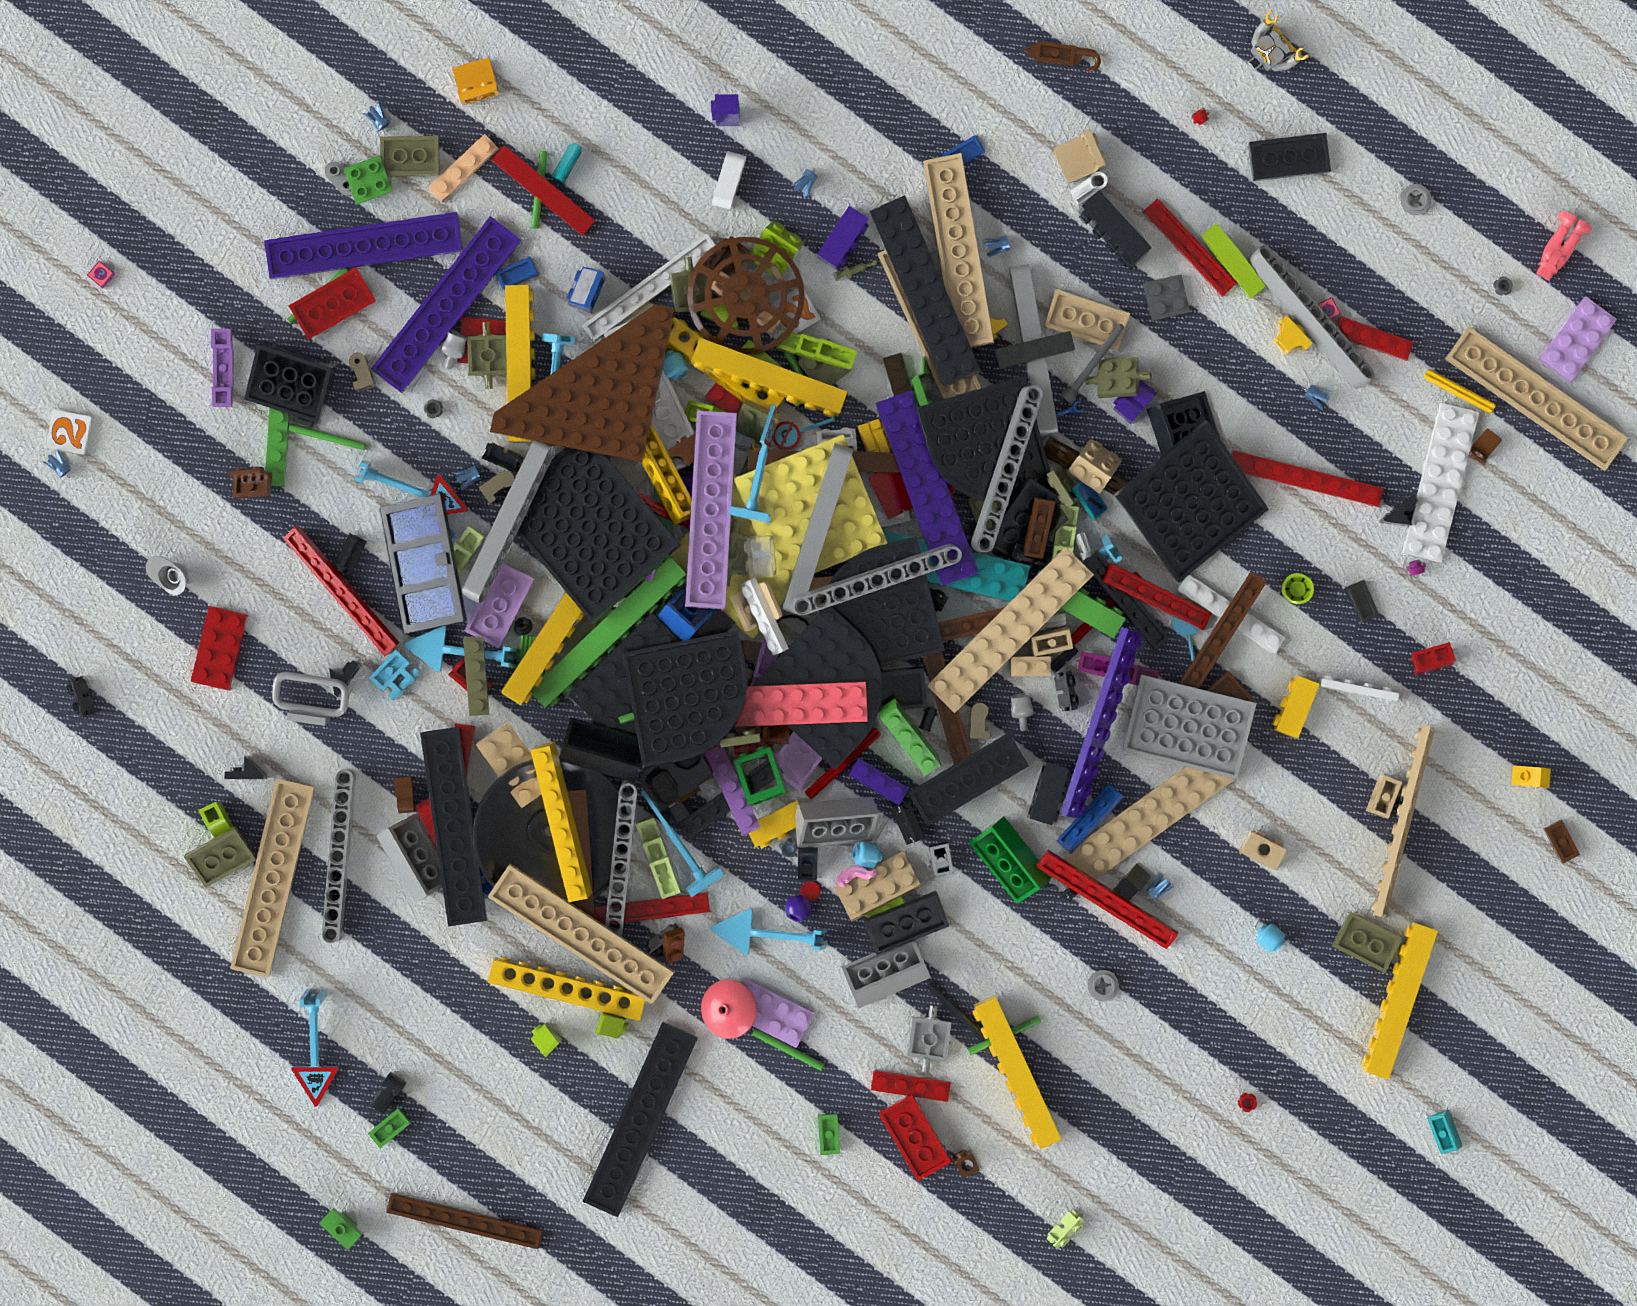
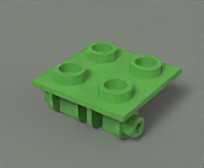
[343,155,393,205]

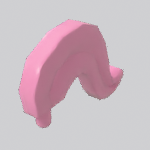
[835,866,877,887]

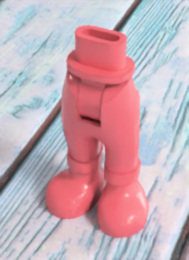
[1536,211,1592,281]

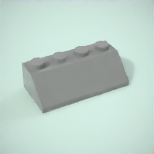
[795,797,879,848]
[376,813,442,903]
[842,940,931,1008]

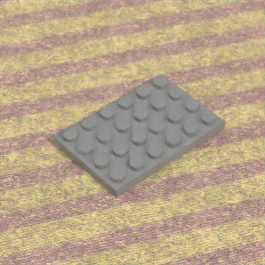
[1122,675,1257,779]

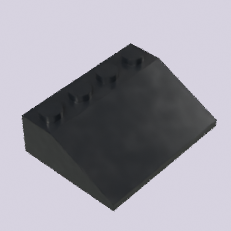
[244,341,338,423]
[1147,391,1220,456]

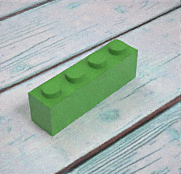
[1061,587,1126,639]
[879,699,941,776]

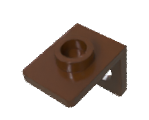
[1469,428,1502,465]
[953,1149,980,1178]

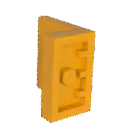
[452,58,500,106]

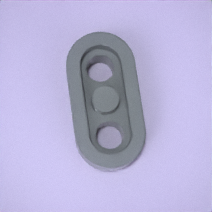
[325,161,353,197]

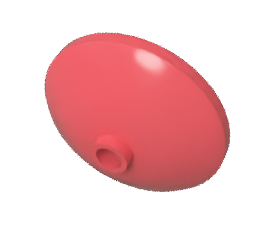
[701,979,757,1039]

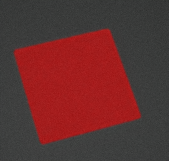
[457,317,506,364]
[868,473,913,519]

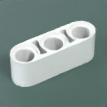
[712,151,746,210]

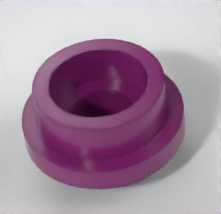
[1406,560,1426,575]

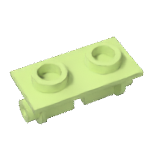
[1047,1210,1084,1249]

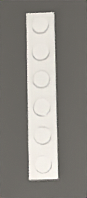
[1176,575,1285,654]

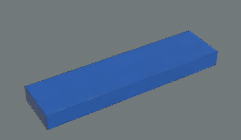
[1056,784,1123,854]

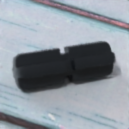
[1051,645,1078,673]

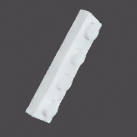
[740,578,789,656]
[1318,676,1399,701]

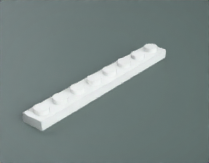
[582,234,717,342]

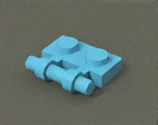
[369,650,420,701]

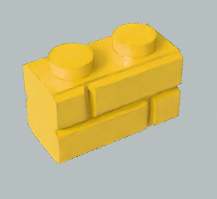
[857,419,892,453]

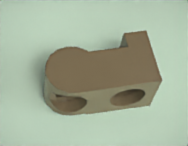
[349,352,376,392]
[479,470,515,505]
[969,703,990,739]

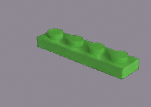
[265,408,290,487]

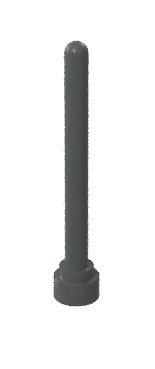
[1060,324,1124,404]

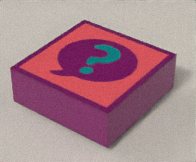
[87,261,115,288]
[1318,297,1341,319]

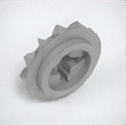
[1400,184,1431,215]
[1087,970,1119,1001]

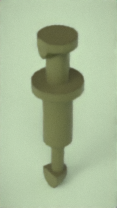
[833,259,877,281]

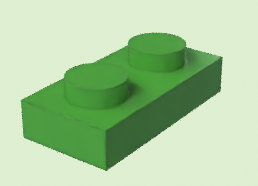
[368,1108,411,1148]
[818,1114,840,1155]

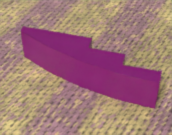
[1078,651,1160,686]

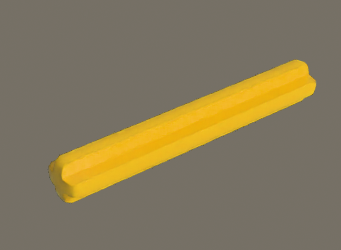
[1424,369,1495,413]

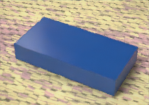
[942,135,985,165]
[496,256,539,291]

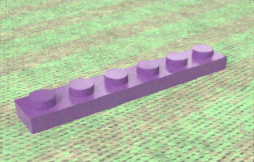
[705,745,761,836]

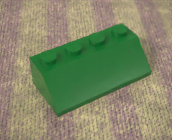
[969,816,1052,904]

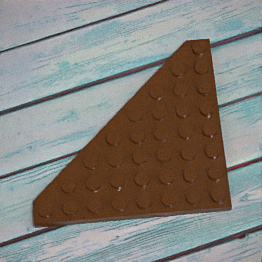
[490,305,675,462]

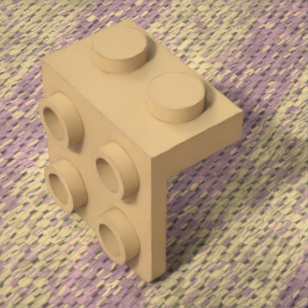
[1053,129,1107,183]
[1068,439,1122,494]
[730,581,782,631]

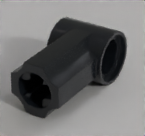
[370,1072,407,1114]

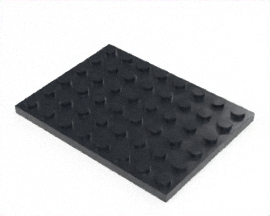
[497,447,681,624]

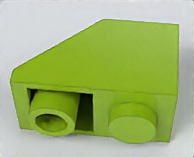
[199,801,233,838]

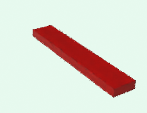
[492,145,595,236]
[1143,198,1237,297]
[1103,564,1212,631]
[594,892,710,925]

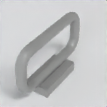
[272,672,349,726]

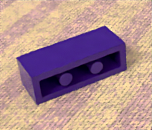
[711,94,740,126]
[817,206,870,270]
[848,758,909,805]

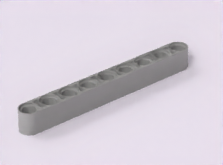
[1248,245,1375,389]
[1009,264,1058,437]
[971,385,1043,552]
[462,441,555,603]
[782,443,854,616]
[792,544,962,615]
[322,769,356,943]
[605,780,638,936]

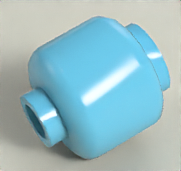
[663,350,689,381]
[852,841,882,868]
[1256,924,1286,953]

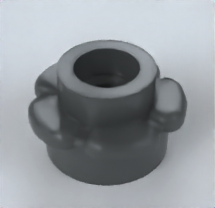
[1493,277,1513,296]
[424,399,443,419]

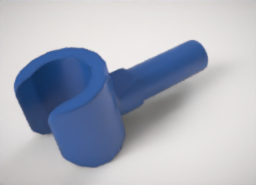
[1056,401,1084,417]

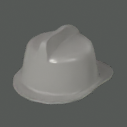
[146,556,189,595]

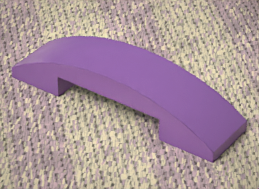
[211,329,234,407]

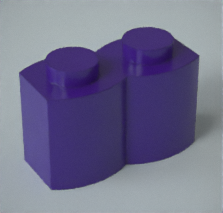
[1113,380,1157,424]

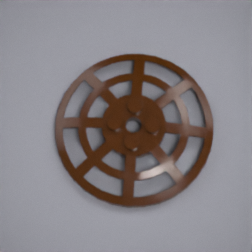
[687,237,804,355]

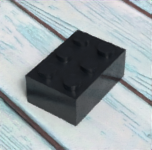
[1027,762,1071,825]

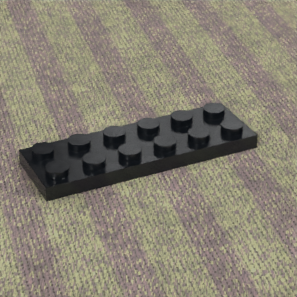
[908,732,1029,826]

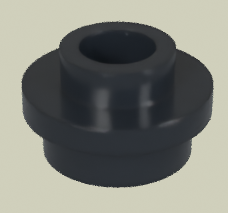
[514,617,533,636]

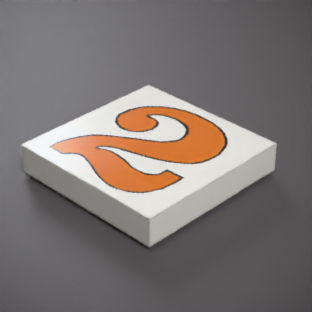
[770,288,821,334]
[46,409,93,455]

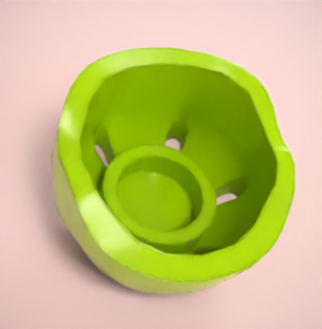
[1282,573,1314,604]

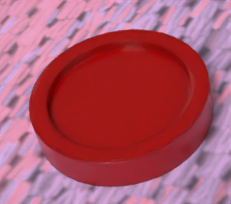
[801,881,820,901]

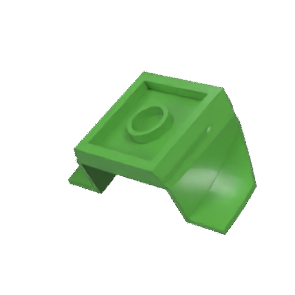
[910,357,932,407]

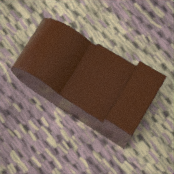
[393,776,415,814]

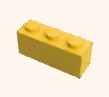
[1272,675,1320,738]
[749,800,799,849]

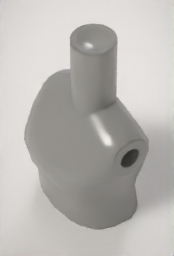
[441,332,467,370]
[1010,693,1033,731]

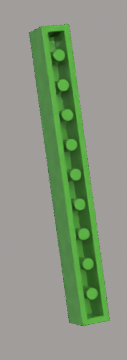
[531,556,687,708]

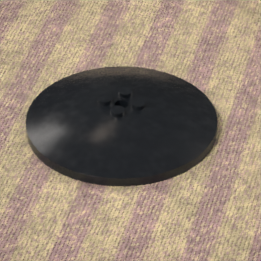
[473,759,630,905]

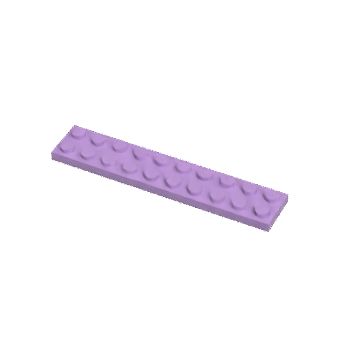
[685,411,737,609]

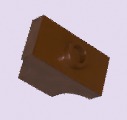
[667,433,696,468]

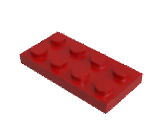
[288,267,376,340]
[190,606,248,691]
[878,1093,952,1181]

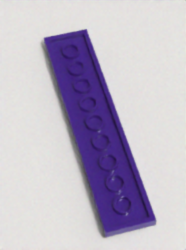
[264,212,463,280]
[371,216,522,393]
[875,390,979,587]
[1060,627,1141,818]

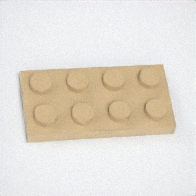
[1044,289,1130,351]
[476,721,541,808]
[834,851,921,922]

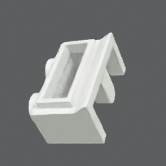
[816,427,857,452]

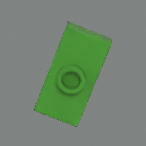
[319,1208,362,1250]

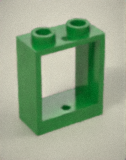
[734,746,789,806]

